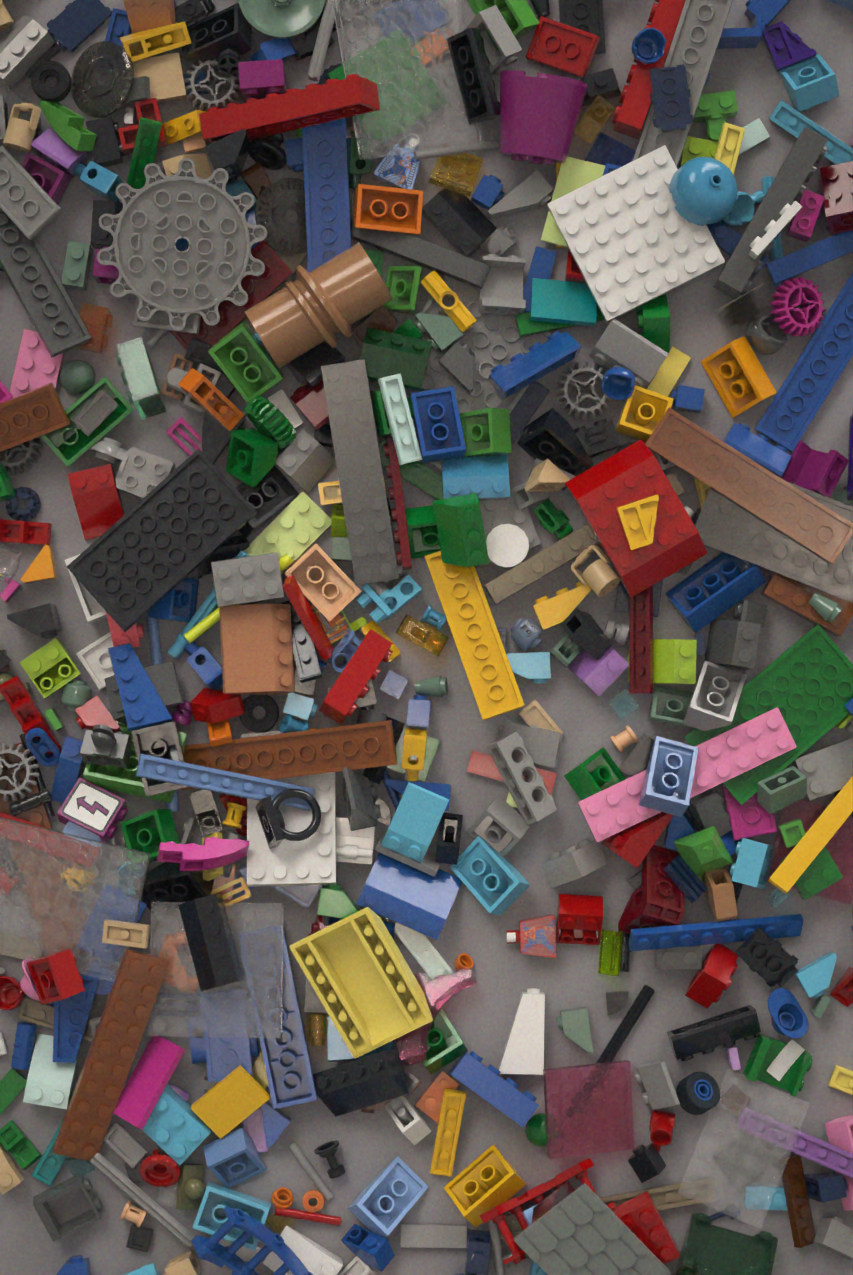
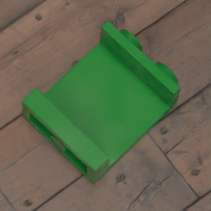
[743,1033,813,1097]

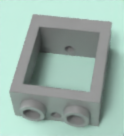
[464,5,522,76]

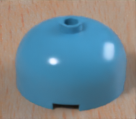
[669,157,738,226]

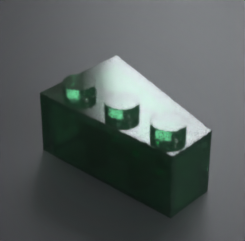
[115,337,167,419]

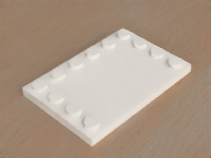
[247,772,336,886]

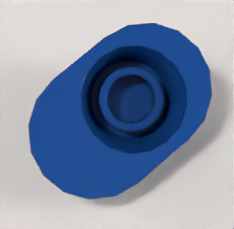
[768,988,809,1039]

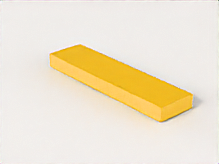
[430,1088,466,1177]

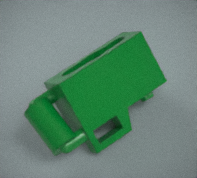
[533,499,573,540]

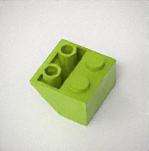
[19,638,81,699]

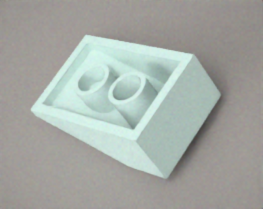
[23,1033,81,1110]

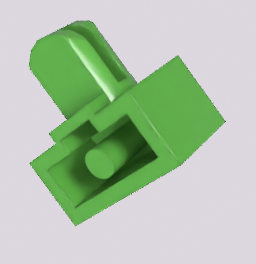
[692,90,738,141]

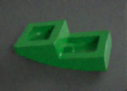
[0,1120,42,1170]

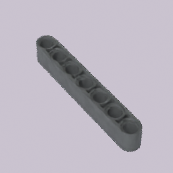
[350,216,491,289]

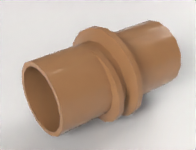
[245,242,393,368]

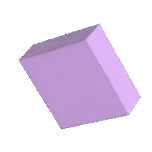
[726,1045,741,1070]

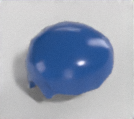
[632,28,666,64]
[601,367,636,400]

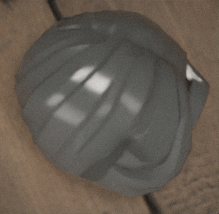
[745,314,788,355]

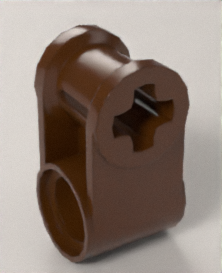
[240,162,276,206]

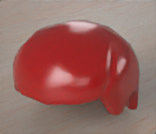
[0,976,24,1010]

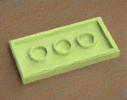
[541,156,605,248]

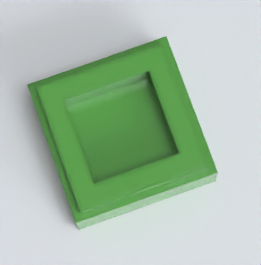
[44,708,65,731]

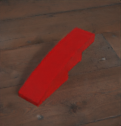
[0,519,52,545]
[0,675,62,754]

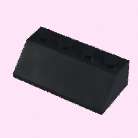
[447,28,500,125]
[178,893,244,991]
[667,1005,761,1062]
[313,1050,409,1117]

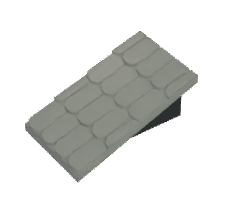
[514,1181,671,1275]

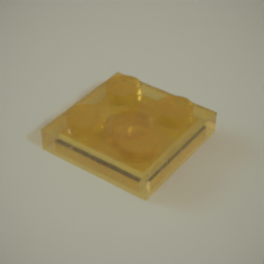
[429,145,483,197]

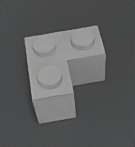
[542,839,609,888]

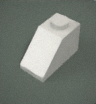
[384,1096,431,1145]

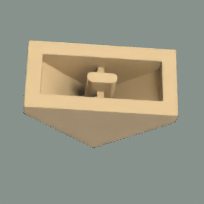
[524,458,570,492]

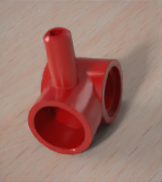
[649,1110,675,1153]

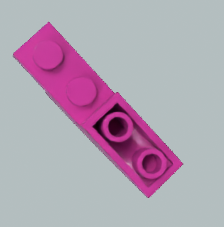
[157,837,249,871]

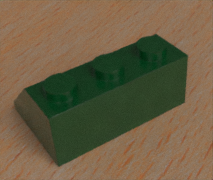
[360,327,432,391]

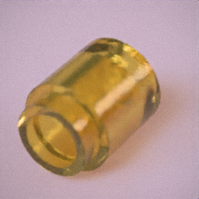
[306,1013,328,1046]

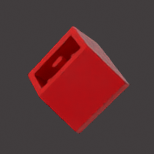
[556,894,603,945]

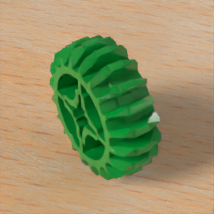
[244,395,297,449]

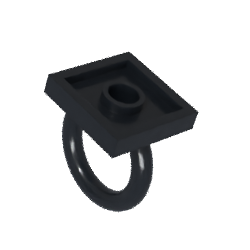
[255,789,321,849]

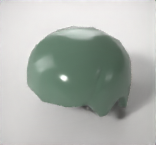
[60,360,96,393]

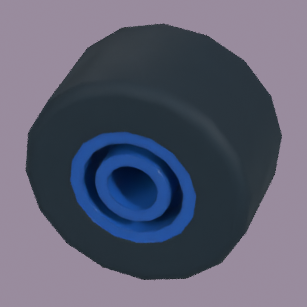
[676,1071,720,1115]

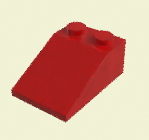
[68,464,124,540]
[601,812,674,868]

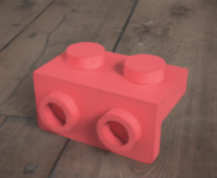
[106,612,144,648]

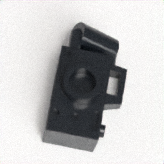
[175,0,216,27]

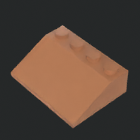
[219,604,295,696]

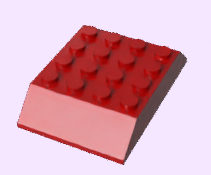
[565,440,708,597]

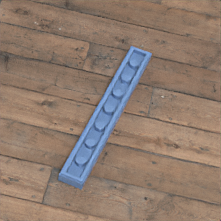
[136,754,314,811]

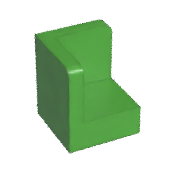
[776,819,805,848]

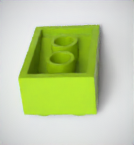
[627,639,697,685]

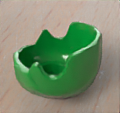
[525,1113,561,1147]

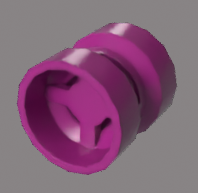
[171,700,193,727]

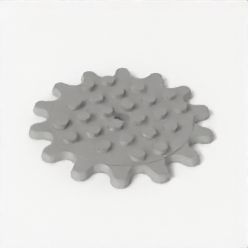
[97,158,267,331]

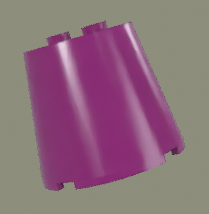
[500,71,588,165]

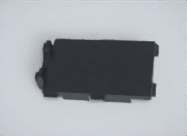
[735,928,799,987]

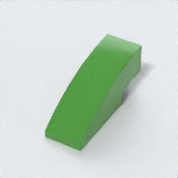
[40,100,97,151]

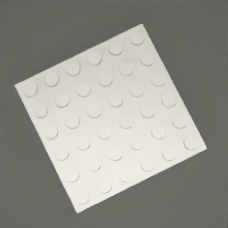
[547,145,725,322]

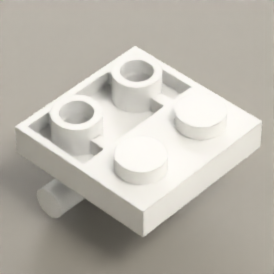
[336,817,375,864]

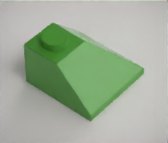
[674,826,733,876]

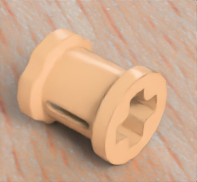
[610,725,639,754]
[119,1200,147,1228]

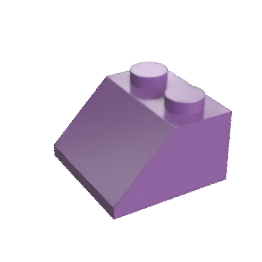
[31,128,88,178]
[567,647,629,697]

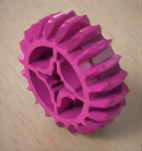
[769,277,826,337]

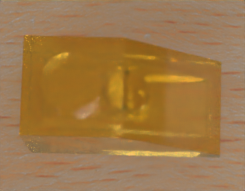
[396,614,449,657]

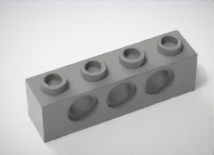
[487,732,557,825]

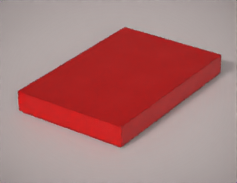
[525,16,601,78]

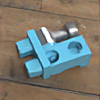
[356,562,422,624]

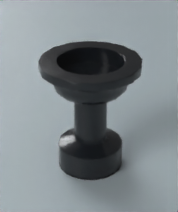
[314,1140,346,1179]

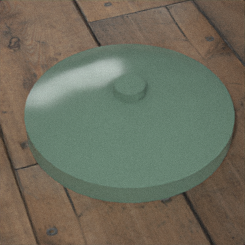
[238,0,325,39]

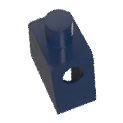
[465,1229,491,1275]

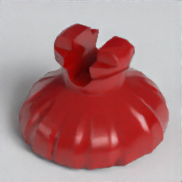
[139,1149,180,1187]

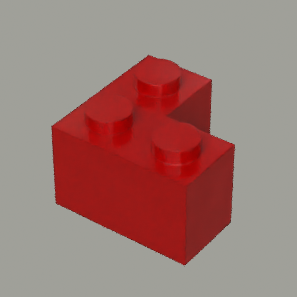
[118,98,168,156]
[685,943,738,1009]

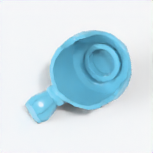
[723,190,764,226]

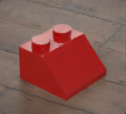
[27,948,85,1005]

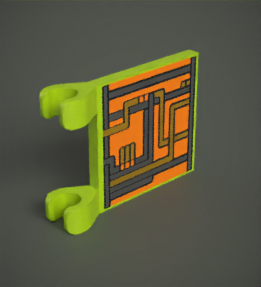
[310,604,368,652]

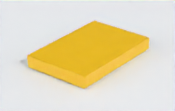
[190,1065,270,1139]

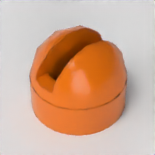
[454,953,474,973]

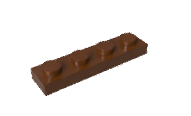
[779,1154,815,1248]

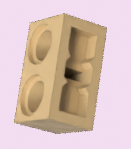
[163,1249,202,1275]

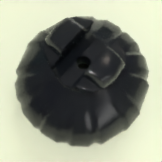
[248,133,287,170]

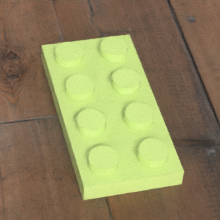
[243,491,331,575]

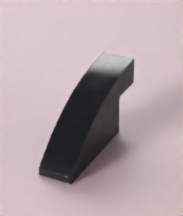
[202,373,247,465]

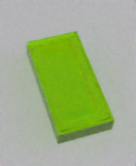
[598,929,623,976]

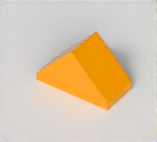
[20,544,57,584]

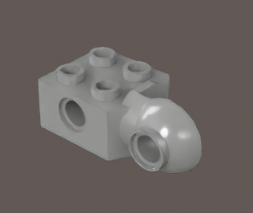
[90,436,175,499]

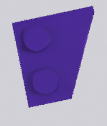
[762,21,817,71]

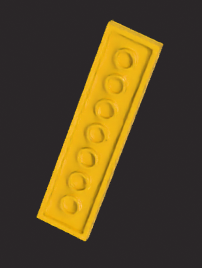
[424,551,525,721]

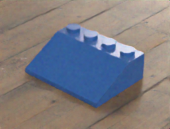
[489,331,581,400]
[356,853,462,940]

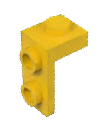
[163,110,207,144]

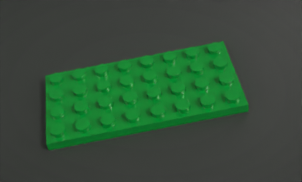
[683,624,853,805]

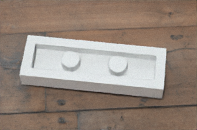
[749,201,802,260]

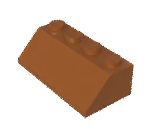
[761,572,853,637]

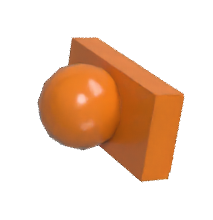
[207,719,233,747]

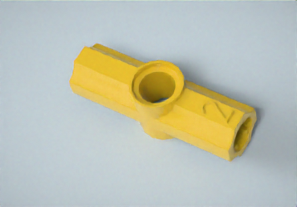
[420,270,477,333]

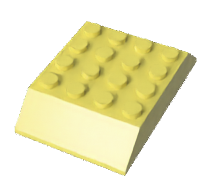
[289,907,433,1059]

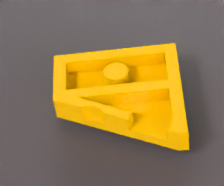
[616,494,659,551]

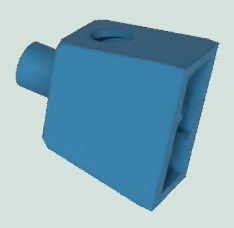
[74,161,124,202]

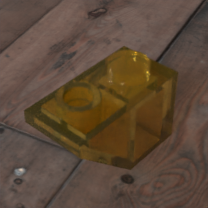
[574,95,616,144]

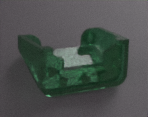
[675,1213,778,1275]

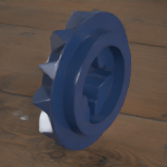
[5,487,41,521]

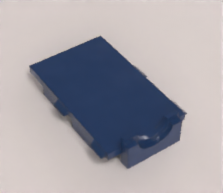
[47,0,112,53]
[650,64,693,132]

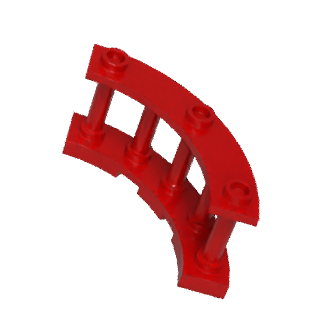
[480,1158,615,1264]

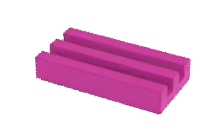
[166,417,203,456]

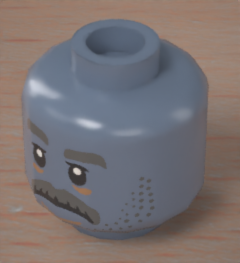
[510,617,543,650]

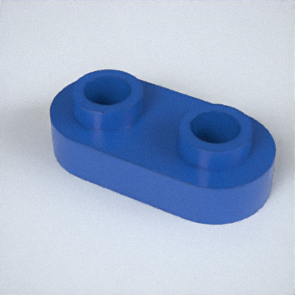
[25,728,60,767]

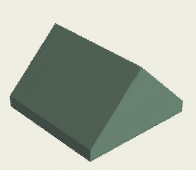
[648,685,694,728]

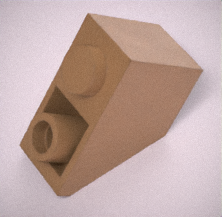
[703,868,738,922]

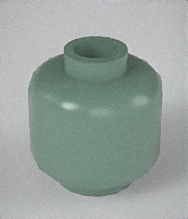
[61,679,92,711]

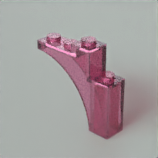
[396,969,477,1066]

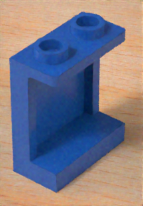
[717,15,765,49]

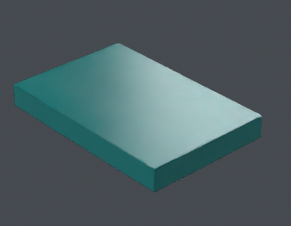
[530,278,597,326]

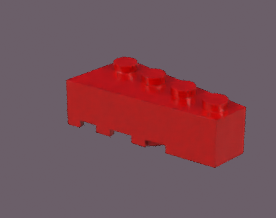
[319,629,393,725]

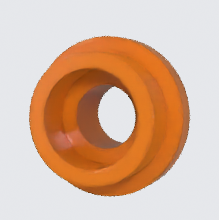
[271,1187,294,1209]
[302,1190,324,1213]

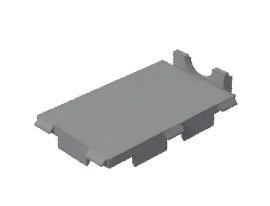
[497,720,563,767]

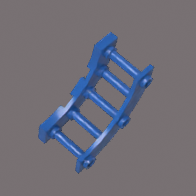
[191,1206,313,1275]

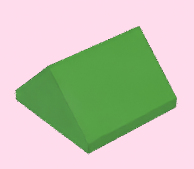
[384,266,422,315]

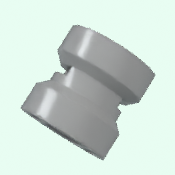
[604,619,629,646]

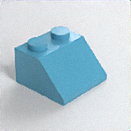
[779,54,839,112]
[730,838,776,889]

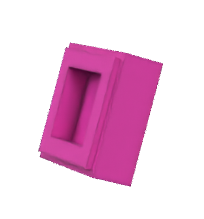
[0,580,22,602]

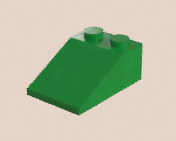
[406,990,468,1075]

